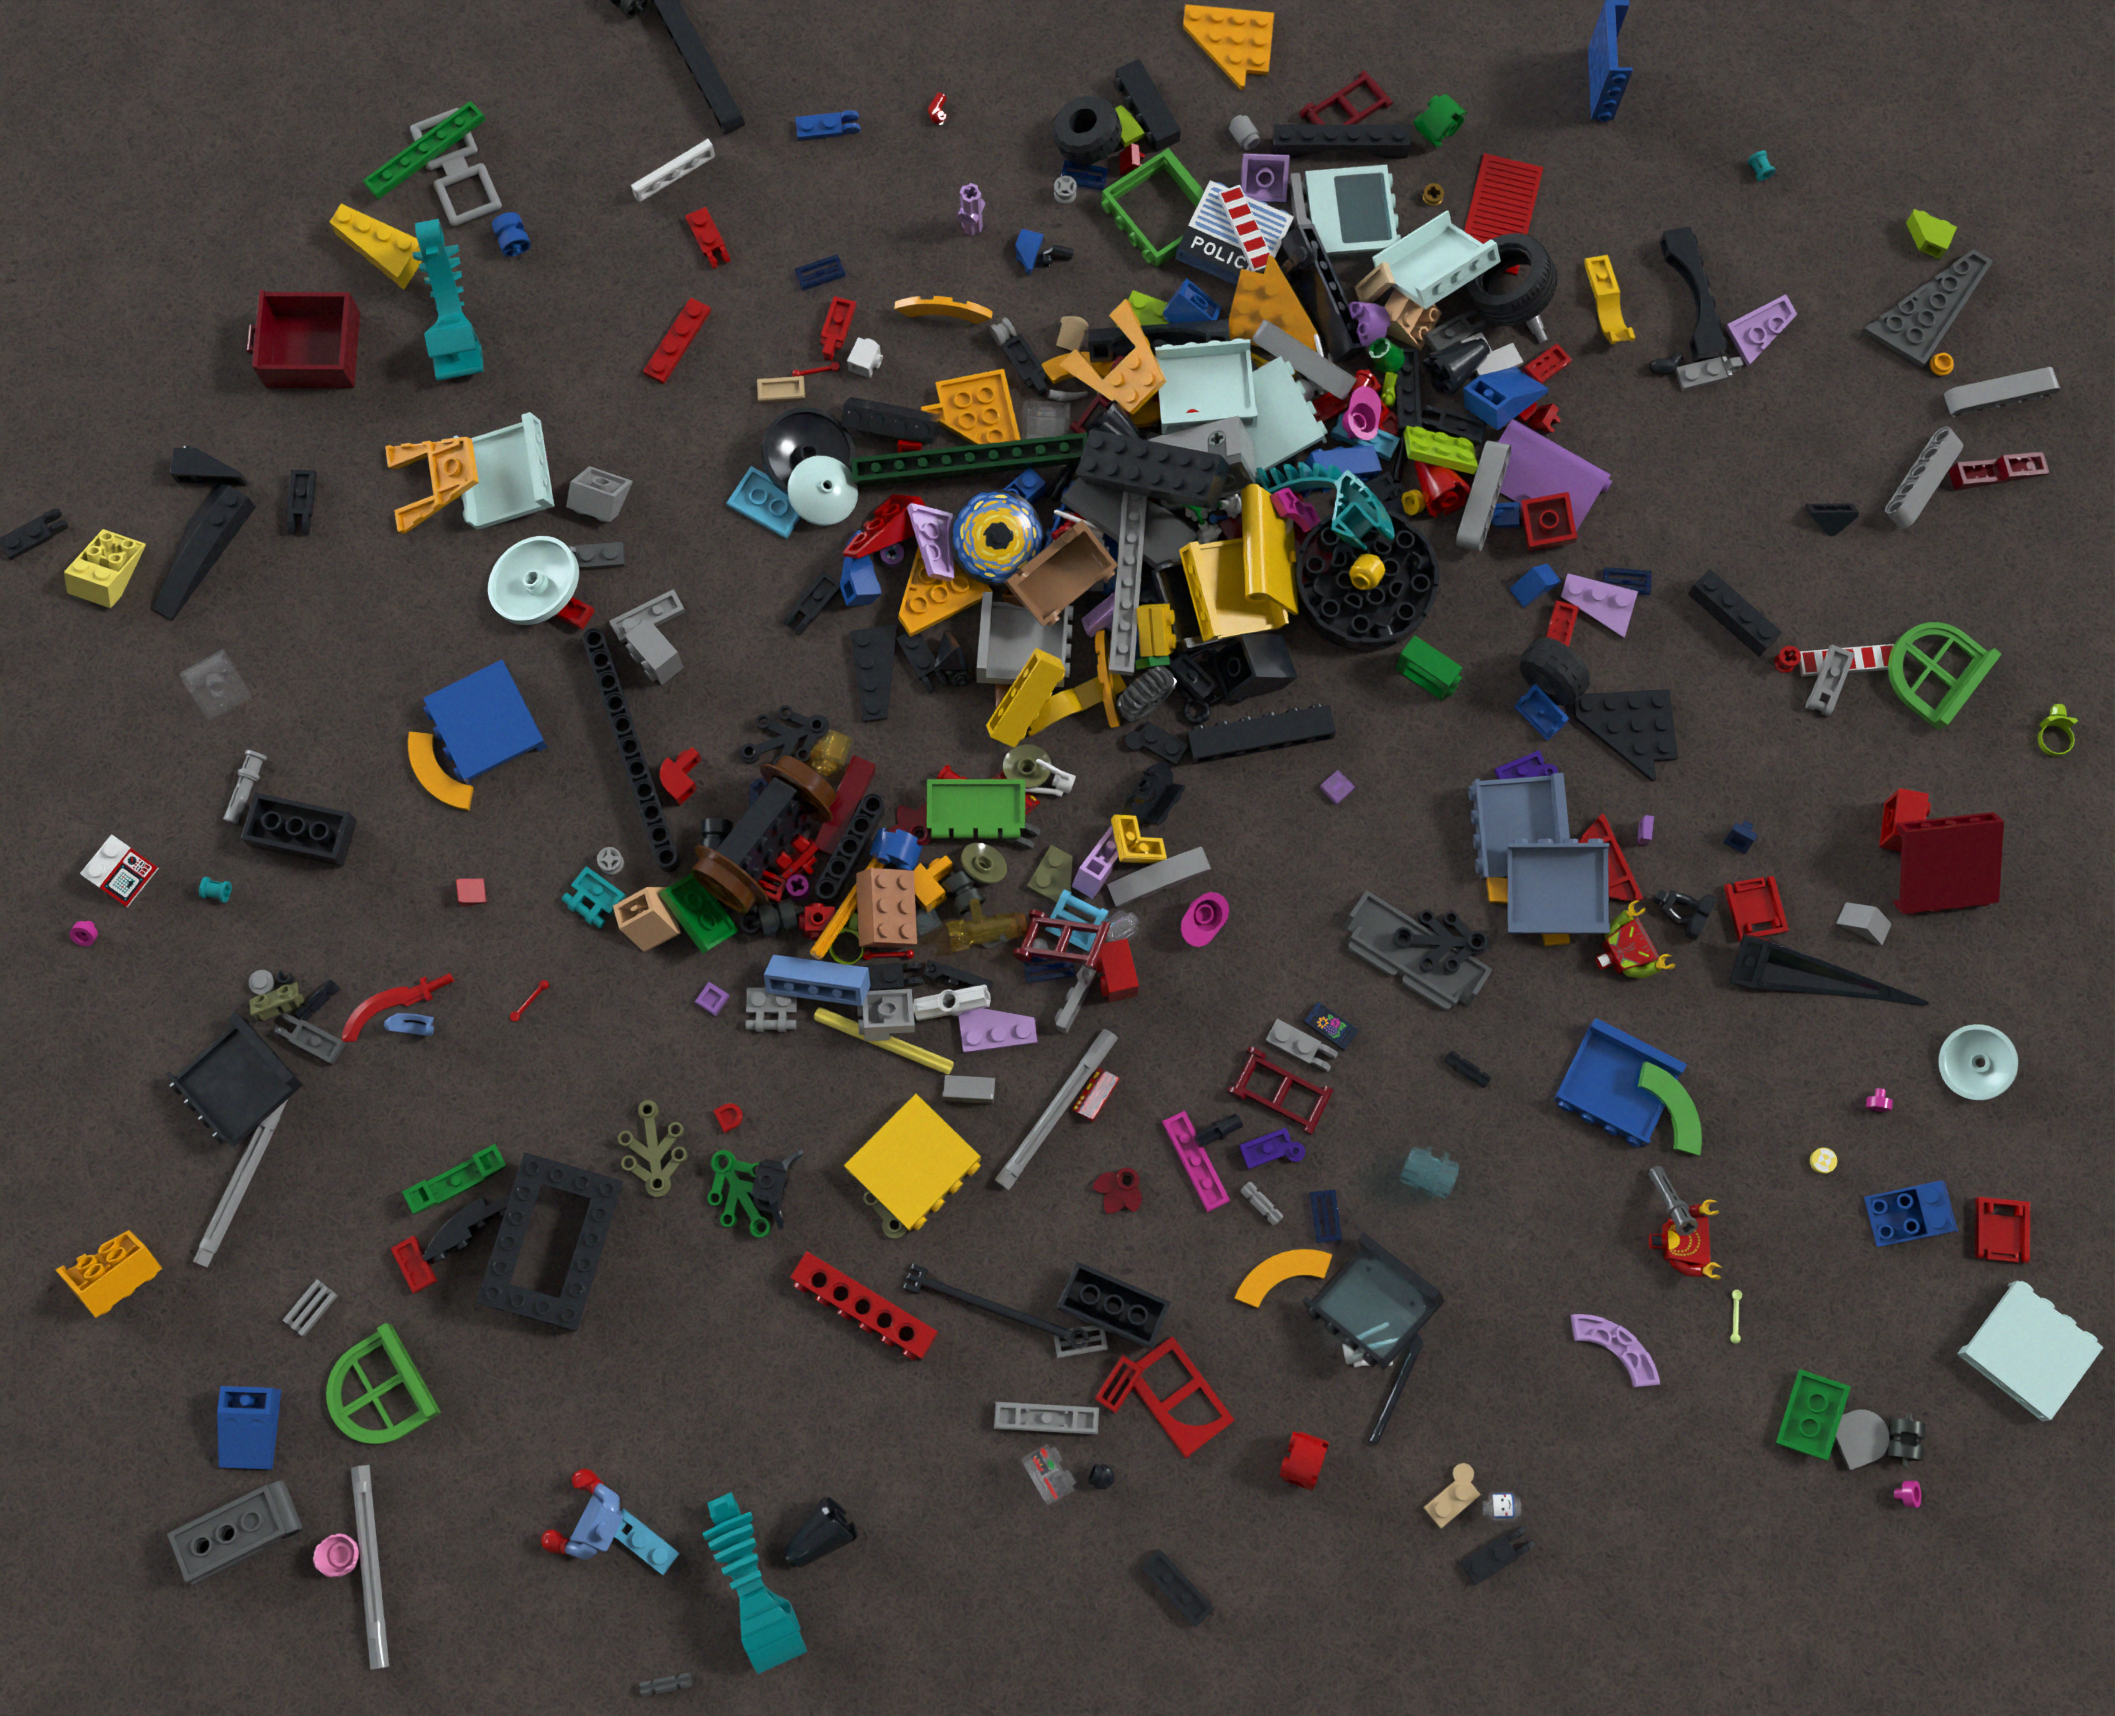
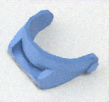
[384,1013,434,1036]

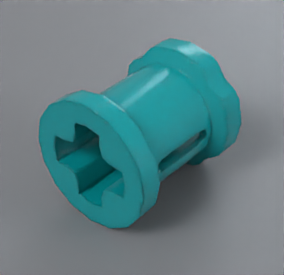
[1747,150,1776,181]
[199,877,232,903]

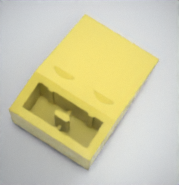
[64,529,146,608]

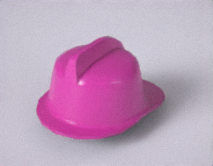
[1342,386,1381,441]
[1181,892,1229,947]

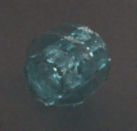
[1400,1145,1460,1201]

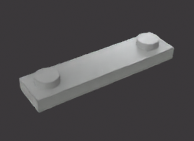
[994,1402,1099,1435]

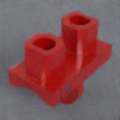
[775,833,818,880]

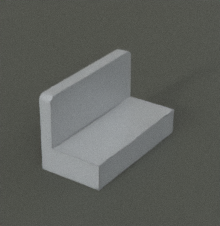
[943,1075,995,1104]

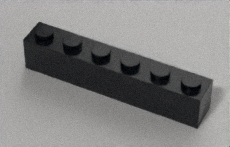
[1281,224,1368,362]
[1187,704,1336,765]

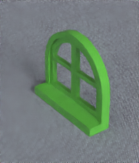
[1888,622,2001,730]
[326,1323,441,1444]

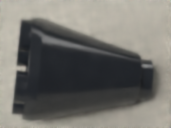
[1422,338,1490,395]

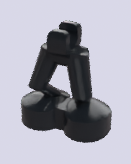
[1653,890,1717,940]

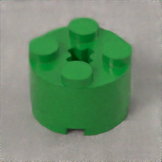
[1413,94,1467,148]

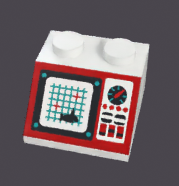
[80,834,159,907]

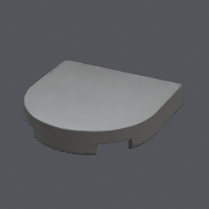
[1835,1410,1889,1470]

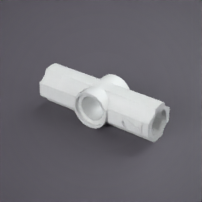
[913,985,991,1021]

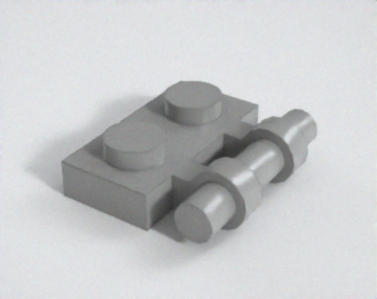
[746,988,797,1032]

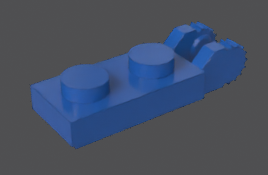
[795,110,860,141]

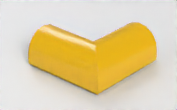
[1111,814,1167,864]

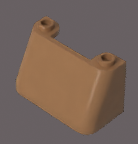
[1004,520,1118,627]

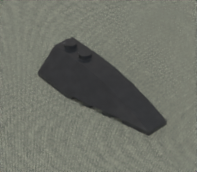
[152,484,256,621]

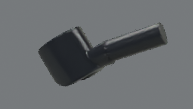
[276,970,294,1007]

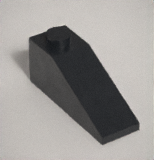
[170,446,247,486]

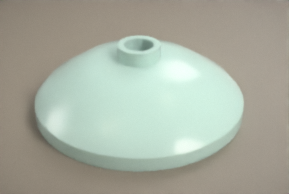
[788,456,858,526]
[1939,1024,2018,1100]

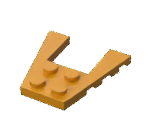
[1059,299,1167,415]
[385,437,479,534]

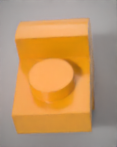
[914,855,953,913]

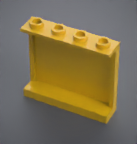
[1179,538,1289,642]
[844,1094,981,1232]

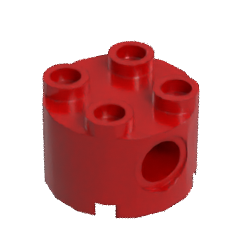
[1279,1431,1329,1492]

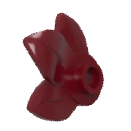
[889,802,932,846]
[1093,1168,1142,1214]

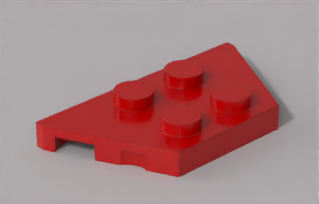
[1578,814,1643,902]

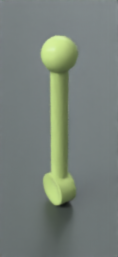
[1730,1290,1742,1344]

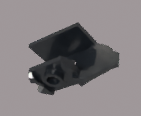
[1122,761,1186,827]
[751,1148,804,1230]

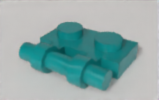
[561,866,626,929]

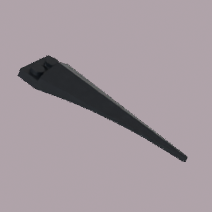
[1729,933,1929,1005]

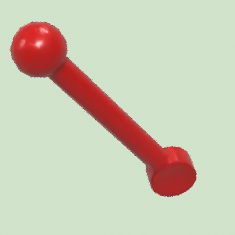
[792,362,840,377]
[863,949,914,960]
[510,980,549,1022]

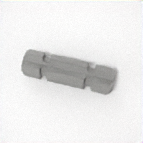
[1241,1182,1283,1225]

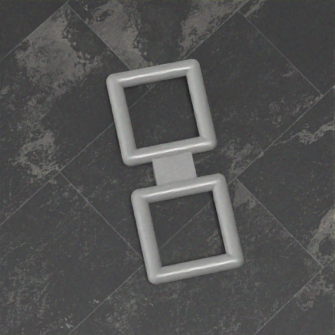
[410,108,502,227]

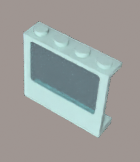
[1304,165,1401,255]

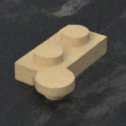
[1423,1463,1481,1529]

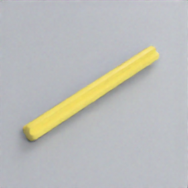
[814,1007,954,1074]

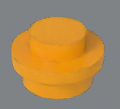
[1929,353,1954,376]

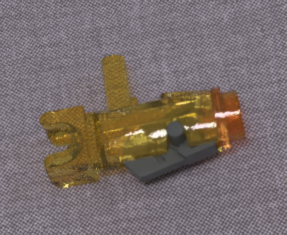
[947,899,1027,952]

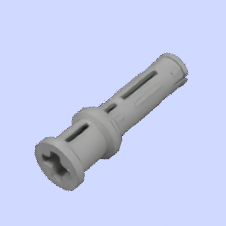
[223,750,267,825]

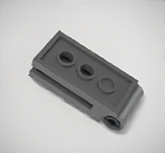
[167,1481,304,1586]

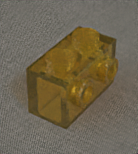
[810,729,853,775]

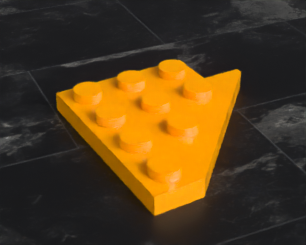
[1183,4,1274,90]
[1229,254,1320,352]
[921,369,1020,445]
[898,546,993,637]

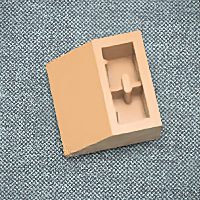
[1385,289,1442,350]
[613,887,681,952]

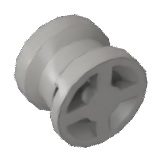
[1054,176,1077,205]
[989,317,1017,347]
[597,847,624,875]

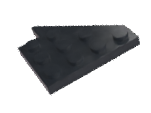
[1573,689,1678,781]

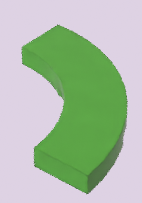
[1638,1062,1702,1156]

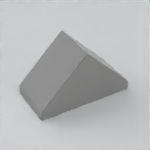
[1836,902,1891,946]

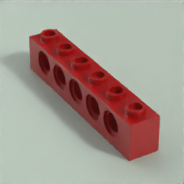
[790,1251,939,1361]

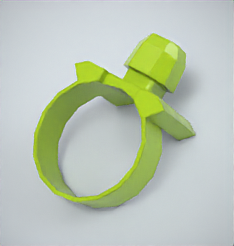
[2038,704,2079,757]
[829,911,865,965]

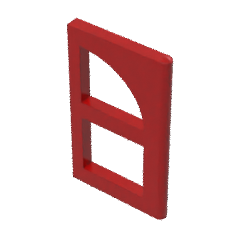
[1124,1336,1235,1458]

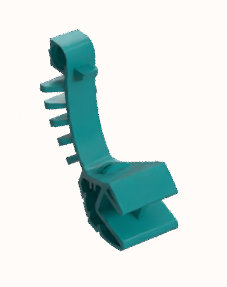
[413,219,484,381]
[1256,462,1395,551]
[703,1492,808,1674]

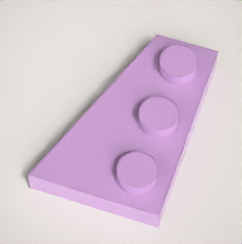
[1724,294,1797,366]
[907,503,954,582]
[1561,574,1638,638]
[959,1008,1038,1053]

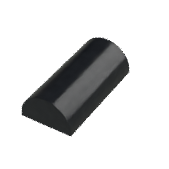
[1056,1261,1171,1350]

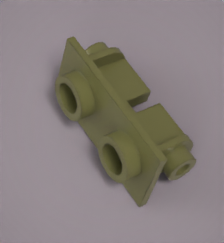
[249,982,305,1021]

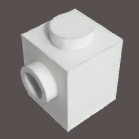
[847,337,883,378]

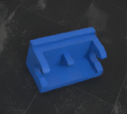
[1514,684,1569,741]

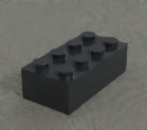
[241,792,357,867]

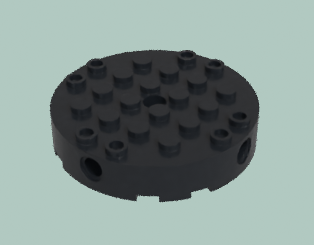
[1295,510,1439,651]

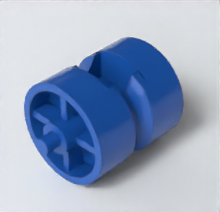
[492,212,531,257]

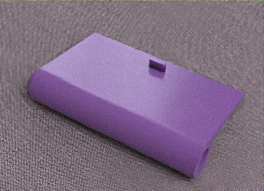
[1498,419,1613,531]

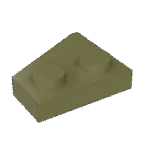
[1027,845,1072,910]

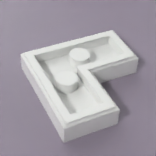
[1460,332,1523,377]

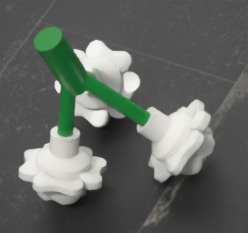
[1182,494,1241,544]

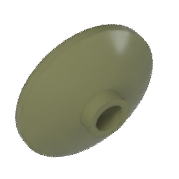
[1003,744,1051,789]
[961,843,1007,884]

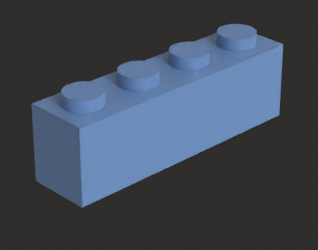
[764,955,870,1006]

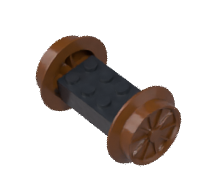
[691,755,837,914]

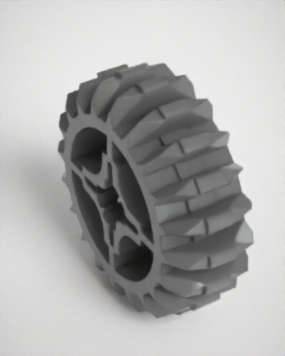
[1116,666,1177,722]

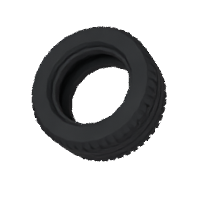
[1464,233,1558,326]

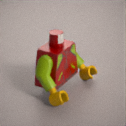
[1595,900,1675,979]

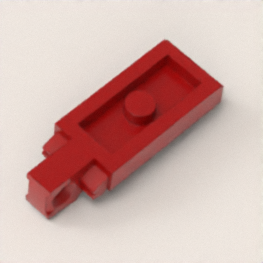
[820,296,857,361]

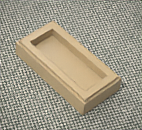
[1354,262,1395,303]
[757,376,805,403]

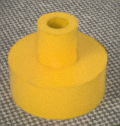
[1401,490,1425,515]

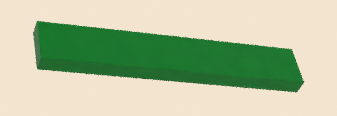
[362,101,486,200]

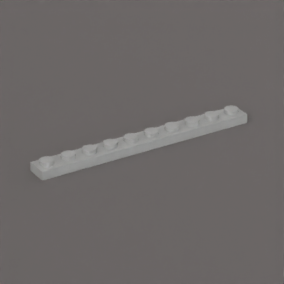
[1108,492,1147,676]

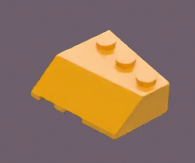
[56,1230,162,1318]

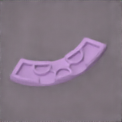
[1570,1314,1660,1387]

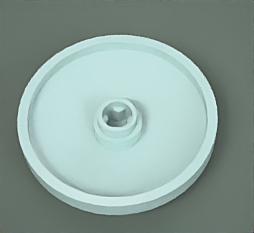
[488,536,579,625]

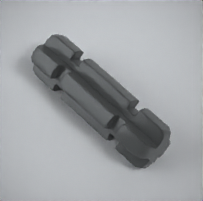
[639,1672,692,1697]

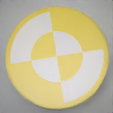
[1810,1148,1837,1174]

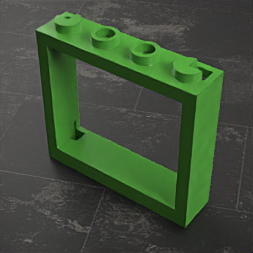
[1101,148,1204,268]

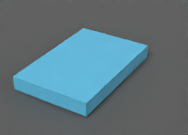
[726,466,801,540]

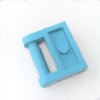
[1045,889,1109,952]

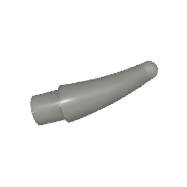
[1047,389,1089,402]

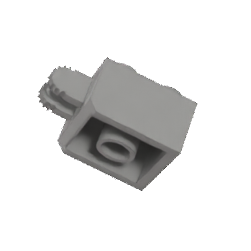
[621,617,684,685]

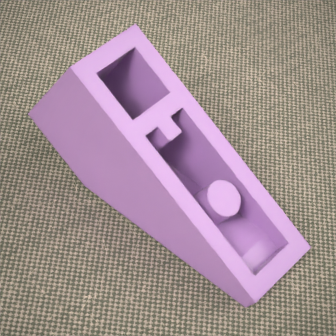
[1072,825,1119,899]

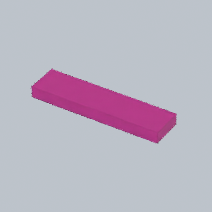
[1162,1111,1230,1213]

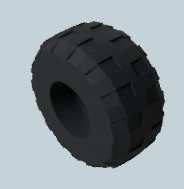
[1052,95,1122,165]
[1519,637,1590,706]

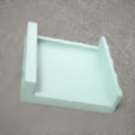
[1372,211,1500,309]
[1155,339,1258,435]
[1245,356,1328,477]
[454,412,554,529]
[1958,1280,2103,1421]

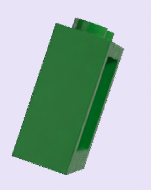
[1395,635,1463,701]

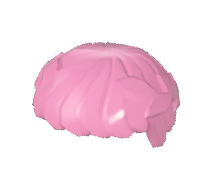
[313,1534,359,1577]

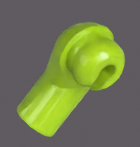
[1380,372,1397,407]

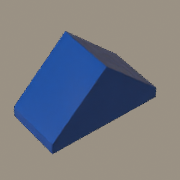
[1509,564,1562,608]

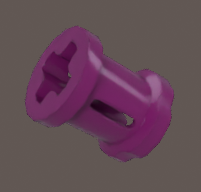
[786,875,810,902]

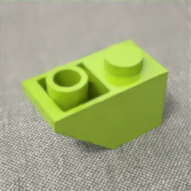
[1906,209,1957,259]

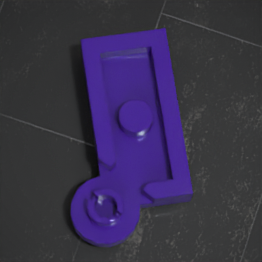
[1494,750,1559,780]
[1239,1128,1305,1170]

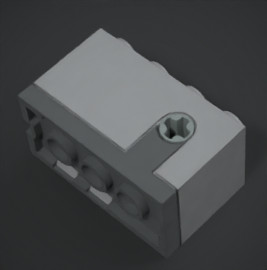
[1148,416,1256,511]

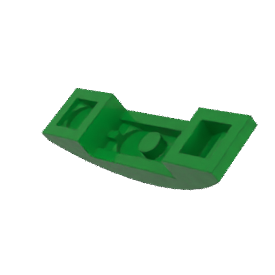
[402,1144,507,1215]

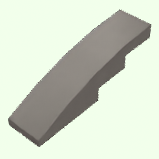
[1107,847,1211,907]

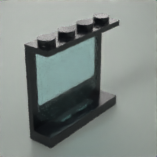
[1303,1232,1445,1371]

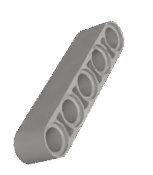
[1252,319,1357,400]
[1944,367,2060,417]
[1885,427,1963,529]
[1456,441,1512,551]

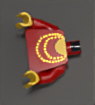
[1649,1200,1722,1280]

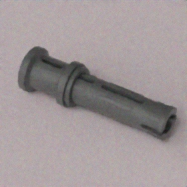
[1648,1166,1698,1236]

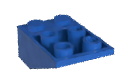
[1463,367,1548,430]
[1864,1181,1958,1247]
[217,1386,281,1469]

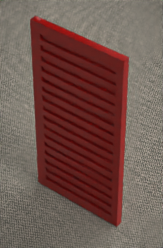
[1464,153,1543,275]

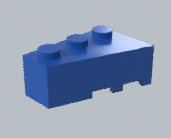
[1297,444,1382,498]

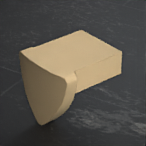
[1056,316,1088,351]

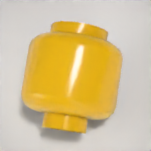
[1349,554,1385,590]

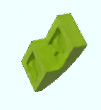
[1115,105,1145,147]

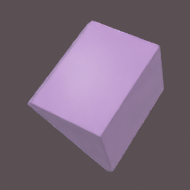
[1241,154,1289,202]

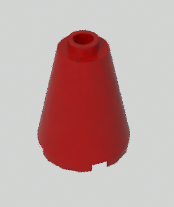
[1414,460,1471,517]

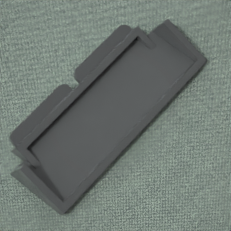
[1061,477,1198,569]
[1342,890,1493,1010]

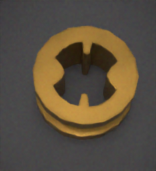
[1423,183,1444,206]

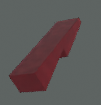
[1948,452,2049,491]
[815,755,876,856]

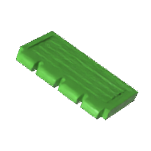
[927,779,1026,838]

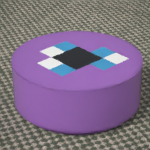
[880,543,905,567]

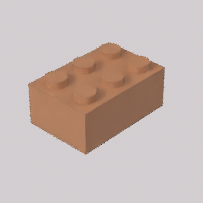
[856,868,917,948]

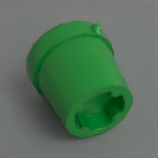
[1369,337,1405,375]

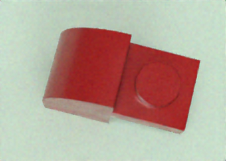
[660,747,701,806]

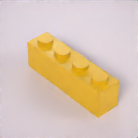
[986,648,1066,748]

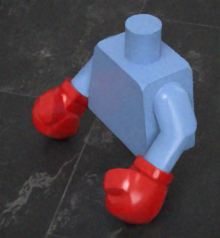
[541,1468,623,1560]

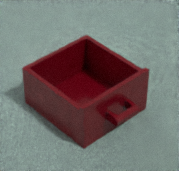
[246,290,360,388]

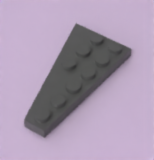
[1862,249,1993,368]

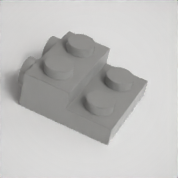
[857,989,915,1042]

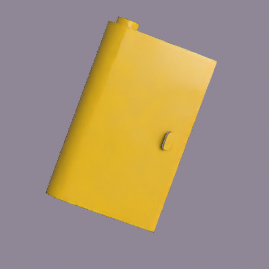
[1241,484,1298,615]

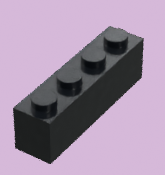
[1113,58,1181,152]
[841,397,941,444]
[1688,569,1782,657]

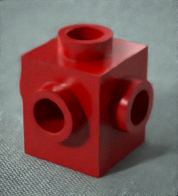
[798,903,835,940]

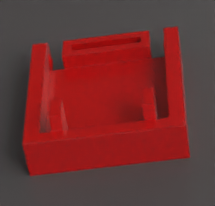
[1724,876,1789,942]
[1975,1197,2030,1264]

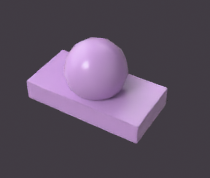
[1081,592,1115,638]

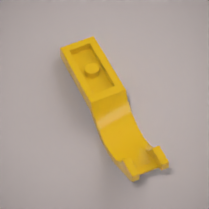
[1584,255,1635,344]
[1028,674,1127,737]

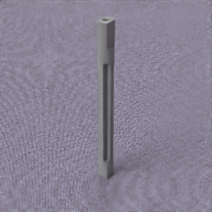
[995,1029,1118,1190]
[193,1098,289,1267]
[351,1465,389,1670]

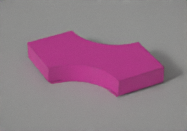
[1269,487,1321,533]

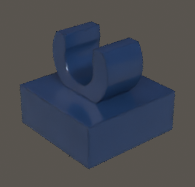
[1723,820,1758,854]

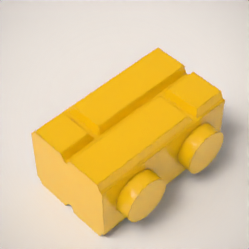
[1136,604,1177,657]

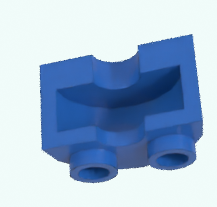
[869,827,923,871]

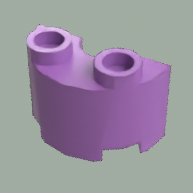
[1347,302,1391,346]

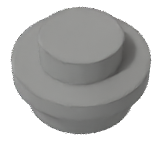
[249,970,275,995]

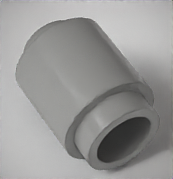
[1229,115,1260,151]

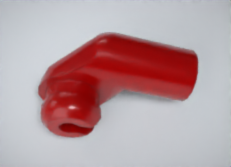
[928,92,947,125]

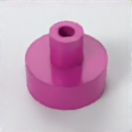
[69,921,98,947]
[1866,1088,1893,1112]
[1894,1481,1921,1508]

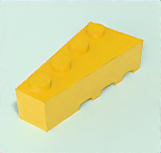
[330,204,422,290]

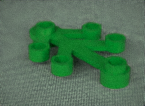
[707,1150,772,1238]

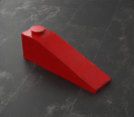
[843,494,926,558]

